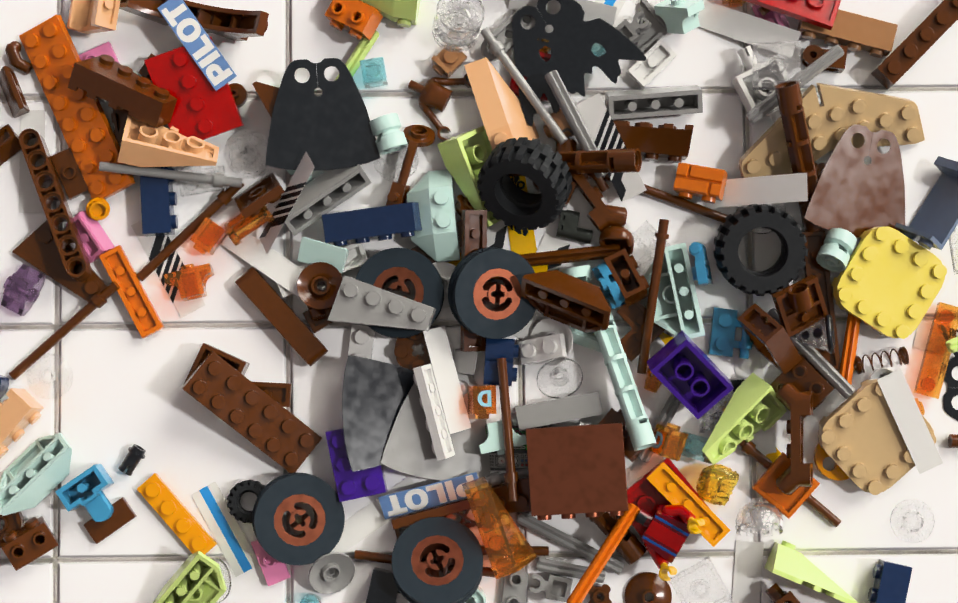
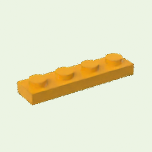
[646,461,730,547]
[137,473,217,554]

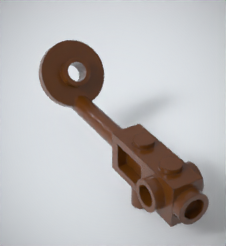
[386,125,436,206]

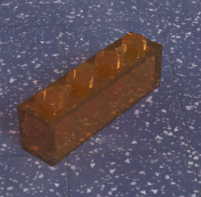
[462,477,538,579]

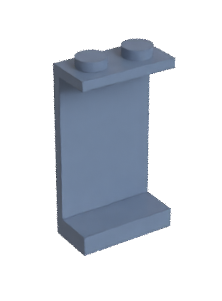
[895,156,958,251]

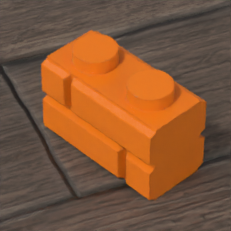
[673,162,728,204]

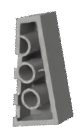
[328,275,436,331]

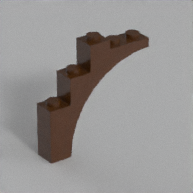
[119,0,269,41]

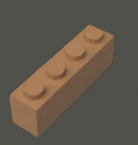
[797,9,898,58]

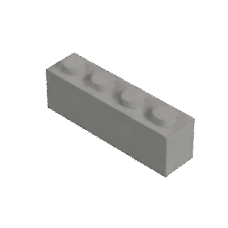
[605,85,703,120]
[274,164,372,236]

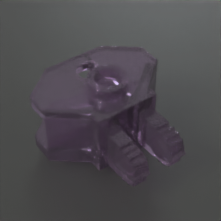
[1,264,46,316]

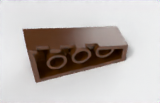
[68,54,177,128]

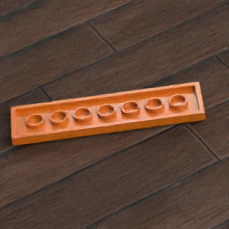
[19,15,136,199]

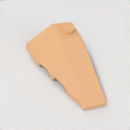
[464,57,539,150]
[117,112,219,167]

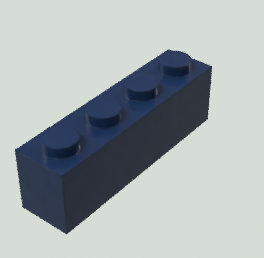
[140,167,178,236]
[322,202,422,246]
[868,559,913,603]

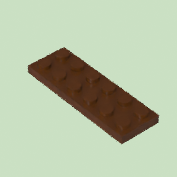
[181,351,322,473]

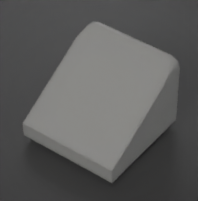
[453,349,478,375]

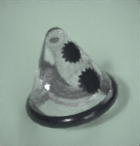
[796,314,835,355]

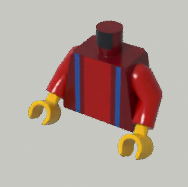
[634,505,705,581]

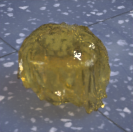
[696,464,739,506]

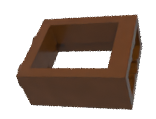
[737,303,803,375]

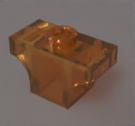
[163,263,215,301]

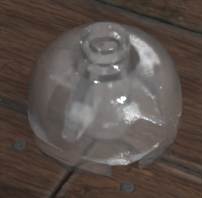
[735,498,784,538]

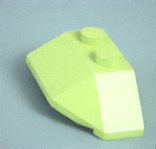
[153,551,227,603]

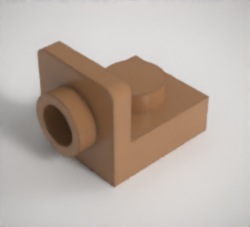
[431,41,467,78]

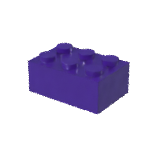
[647,330,734,419]
[325,428,388,502]

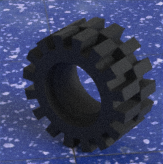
[227,480,265,523]

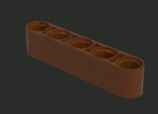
[235,266,328,367]

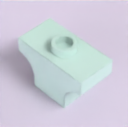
[654,0,705,34]
[478,421,527,455]

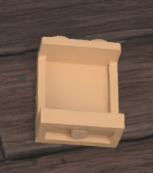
[67,0,120,34]

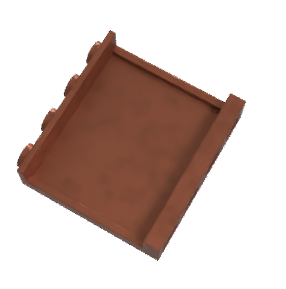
[526,423,629,520]

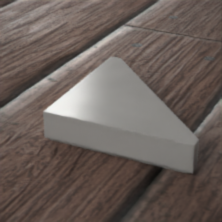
[637,0,667,53]

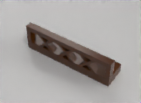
[391,494,490,539]

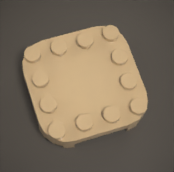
[818,379,936,495]

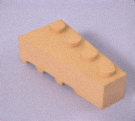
[0,388,44,459]

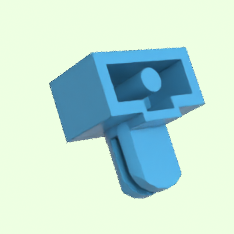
[55,464,114,522]

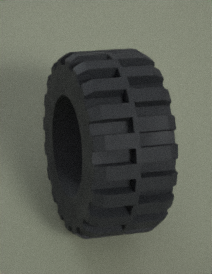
[477,137,573,230]
[713,204,808,296]

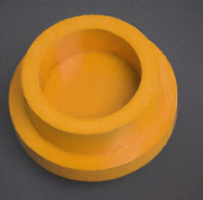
[86,197,110,220]

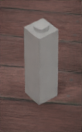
[511,391,603,430]

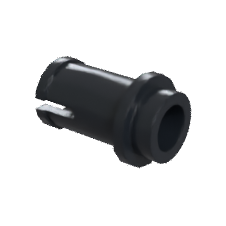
[118,444,146,476]

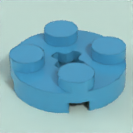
[592,262,625,310]

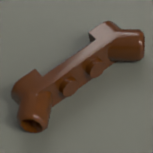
[555,138,627,233]
[776,383,813,495]

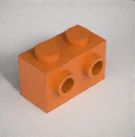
[324,0,383,40]

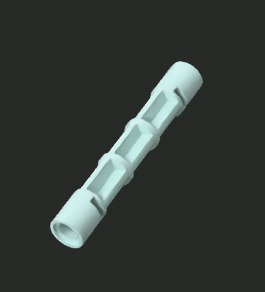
[594,301,657,451]

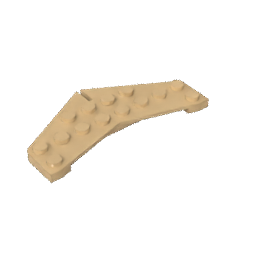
[739,83,925,178]

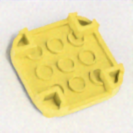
[831,227,947,339]

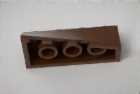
[613,120,694,163]

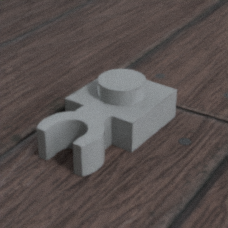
[615,11,652,44]
[529,574,573,603]

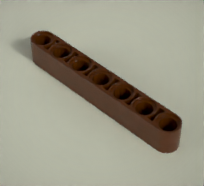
[19,128,92,282]

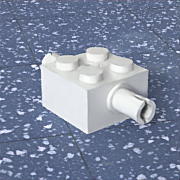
[732,45,790,123]

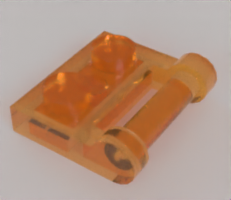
[224,205,275,246]

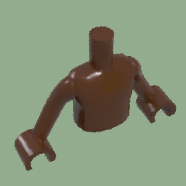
[408,74,471,142]

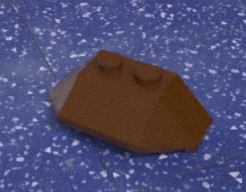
[520,270,611,333]

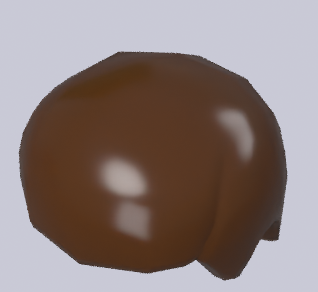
[599,225,634,255]

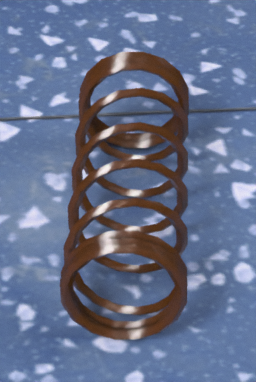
[854,346,909,375]

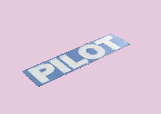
[157,0,237,91]
[378,472,483,519]

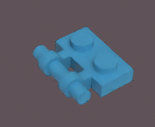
[689,242,713,285]
[708,307,753,359]

